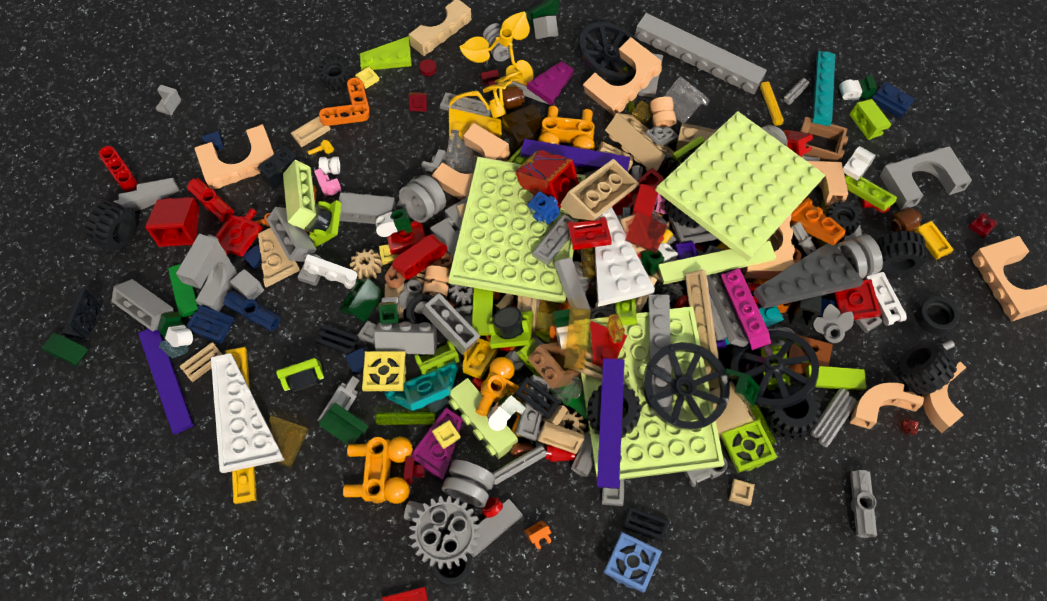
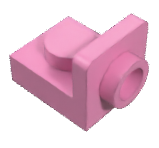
[314,168,341,197]

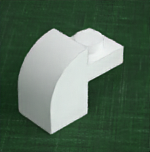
[843,146,876,181]

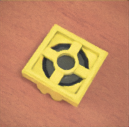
[362,351,406,391]

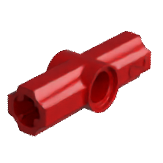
[187,178,234,222]

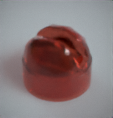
[901,420,919,436]

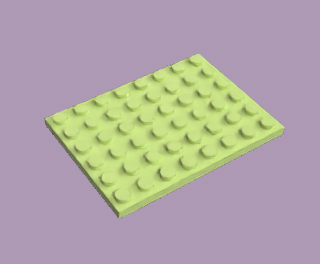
[655,111,825,261]
[449,157,586,304]
[574,306,724,480]

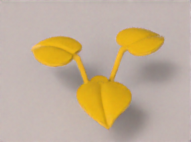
[460,12,533,86]
[449,71,523,119]

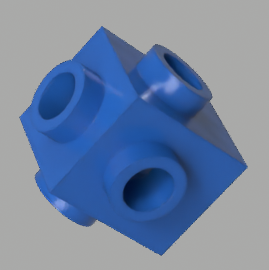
[527,191,560,225]

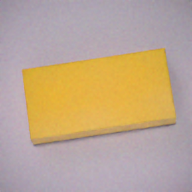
[914,221,954,260]

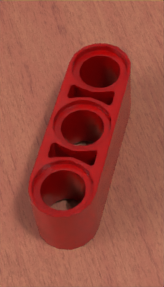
[99,146,138,192]
[392,234,447,279]

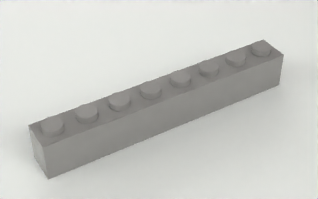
[635,13,767,94]

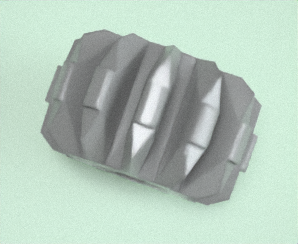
[448,284,474,307]

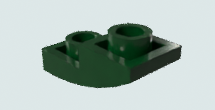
[41,333,88,367]

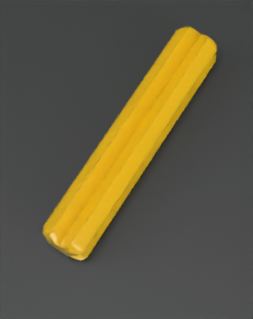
[760,81,784,126]

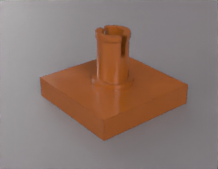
[788,334,833,377]

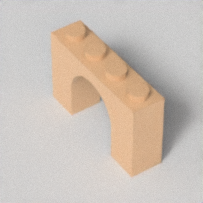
[583,37,662,116]
[432,123,510,201]
[195,125,274,190]
[807,161,848,206]
[743,215,795,279]
[972,236,1047,322]

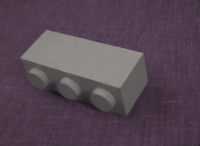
[339,192,396,224]
[266,207,317,262]
[112,279,173,331]
[422,293,480,355]
[374,322,437,355]

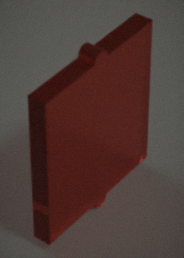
[625,213,667,253]

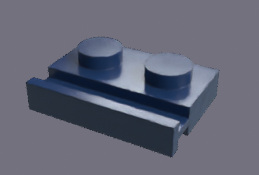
[872,82,915,119]
[186,305,235,344]

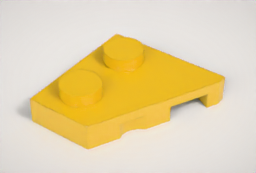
[463,338,499,379]

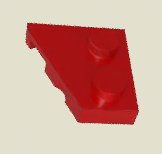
[589,321,627,368]

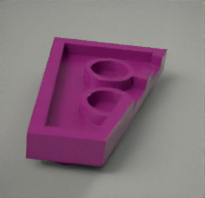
[527,61,574,106]

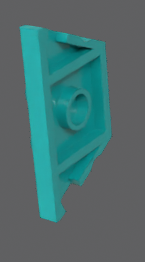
[384,361,458,411]

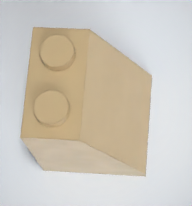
[710,381,756,439]

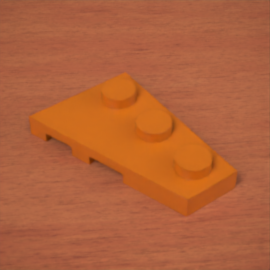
[789,198,845,246]

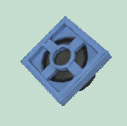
[604,532,662,593]

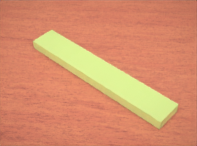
[658,241,776,284]

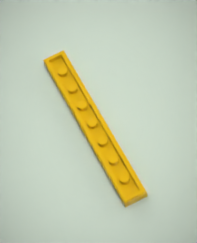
[226,347,257,504]

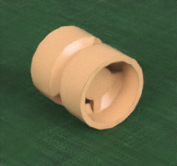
[650,97,676,128]
[423,266,451,298]

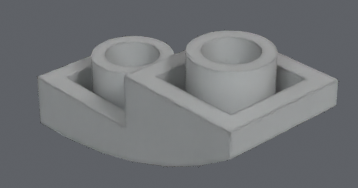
[645,125,679,146]

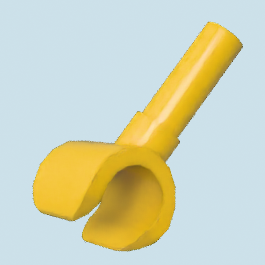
[308,140,334,155]

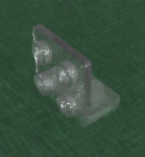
[664,76,710,123]
[446,129,484,173]

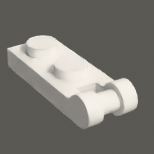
[304,254,357,289]
[864,272,907,326]

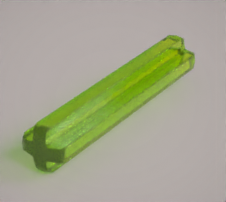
[375,412,436,425]

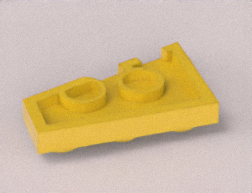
[449,108,502,140]

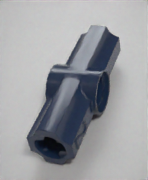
[223,291,281,332]

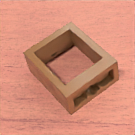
[800,117,848,162]
[528,342,582,389]

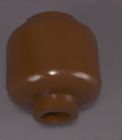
[502,86,525,110]
[891,207,922,232]

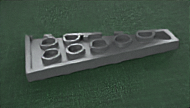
[753,243,864,309]

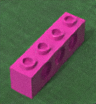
[721,268,771,350]

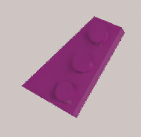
[410,408,463,482]

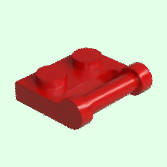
[567,216,612,250]

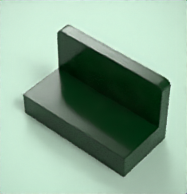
[525,0,559,27]
[339,278,383,322]
[725,368,760,406]
[318,403,369,446]

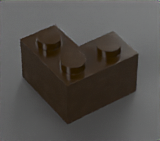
[502,104,542,151]

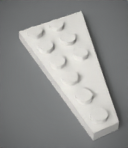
[594,207,655,307]
[211,353,284,473]

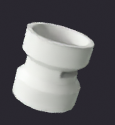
[319,157,340,175]

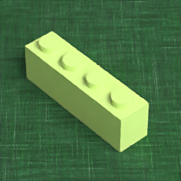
[283,160,316,229]
[448,378,518,459]

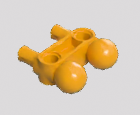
[538,106,595,151]
[475,357,531,436]
[343,436,413,504]

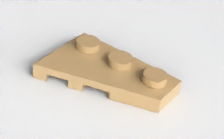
[258,228,300,287]

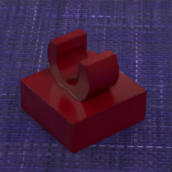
[480,70,499,91]
[409,92,427,111]
[968,213,997,238]
[403,457,425,484]

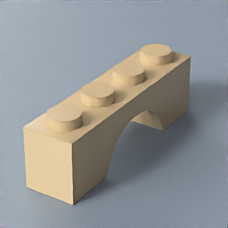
[409,0,472,56]

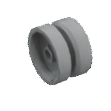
[399,175,446,223]
[836,234,883,279]
[442,460,496,507]

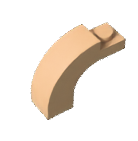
[922,362,966,433]
[850,383,924,429]

